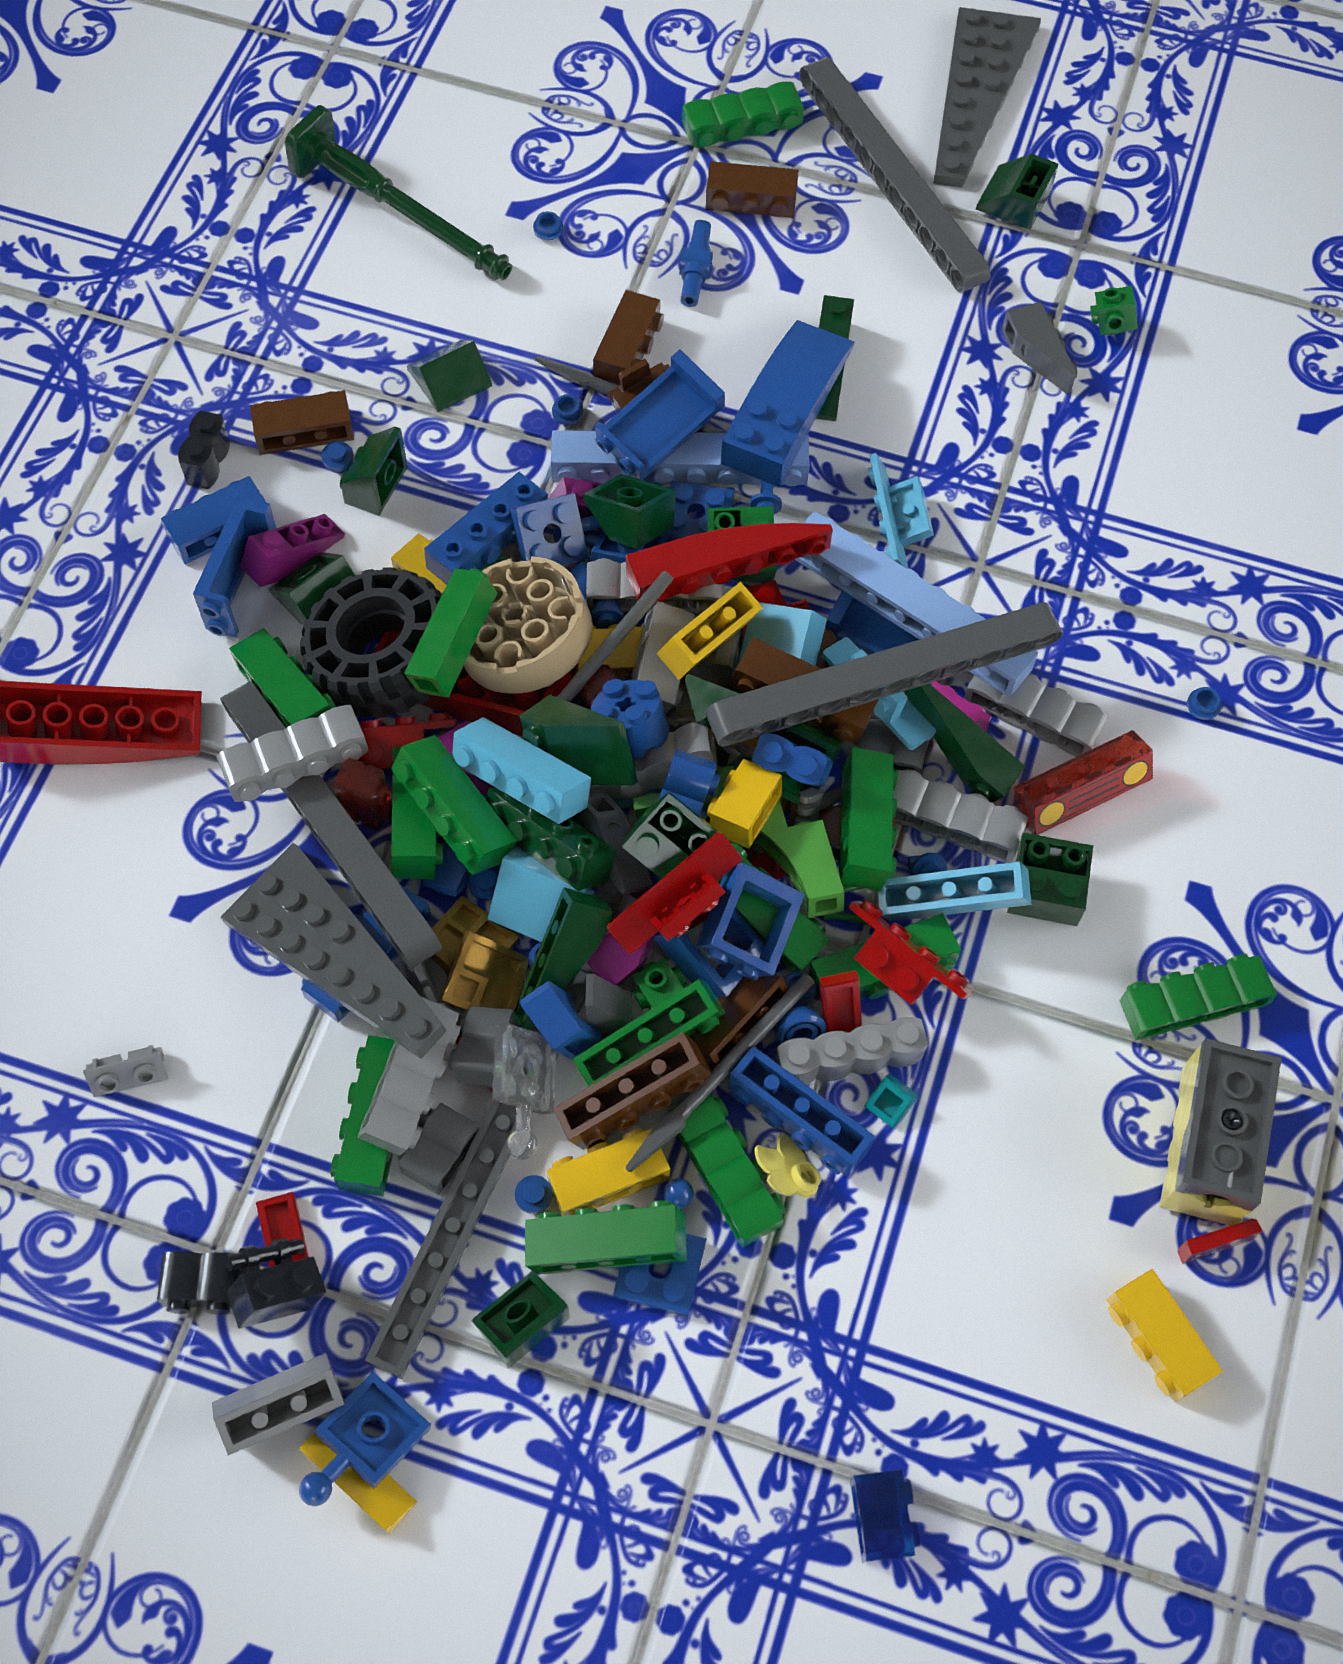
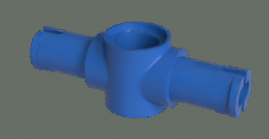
[679,220,713,307]

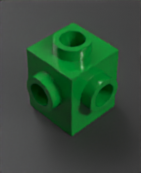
[1090,285,1138,336]
[632,958,687,1010]

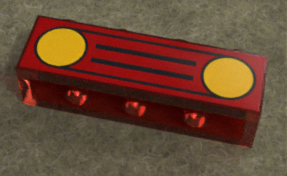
[1014,730,1153,835]

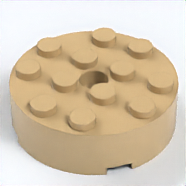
[463,557,592,694]

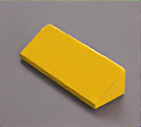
[298,1433,417,1535]

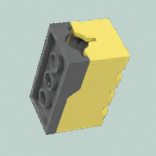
[1160,1038,1282,1226]

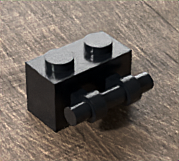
[226,1238,326,1329]

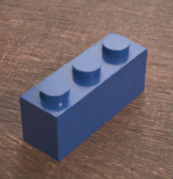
[160,476,267,565]

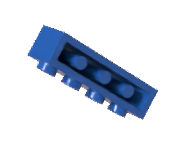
[424,471,548,585]
[728,1046,875,1178]

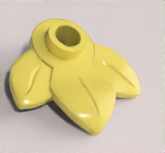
[755,1133,821,1198]

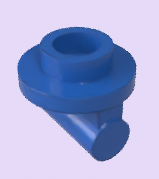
[750,481,782,514]
[908,853,948,875]

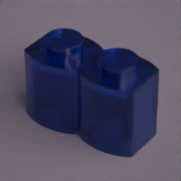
[850,1470,920,1563]

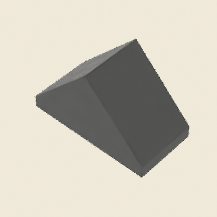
[585,974,632,1039]

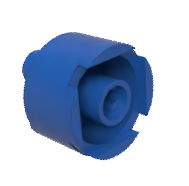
[591,679,670,759]

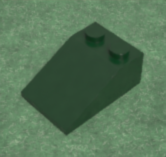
[519,695,638,786]

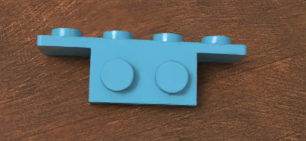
[868,453,934,569]
[822,637,936,750]

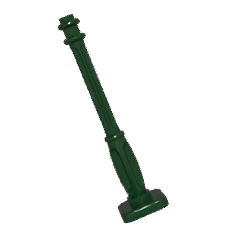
[285,105,513,280]

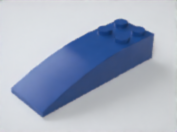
[720,320,855,487]

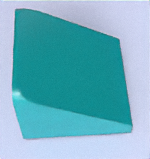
[864,1074,919,1129]

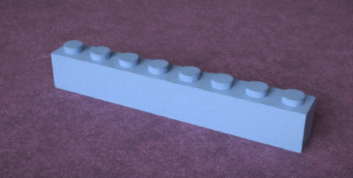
[551,430,810,486]
[795,511,1039,698]

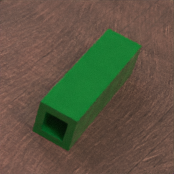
[404,568,497,698]

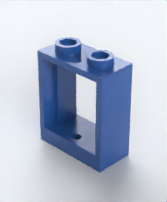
[696,863,805,980]
[652,909,764,998]

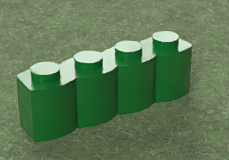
[682,81,804,148]
[1119,953,1277,1040]
[668,1094,786,1248]

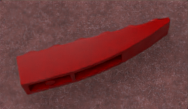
[626,523,833,604]

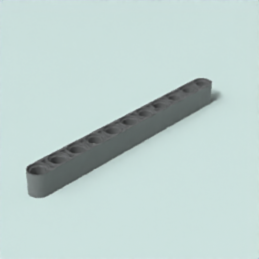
[799,57,990,293]
[705,602,1063,746]
[220,681,442,969]

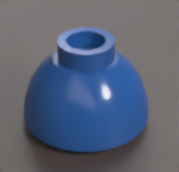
[775,1001,826,1045]

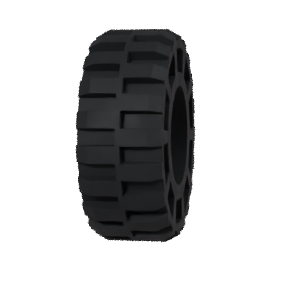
[300,567,442,718]

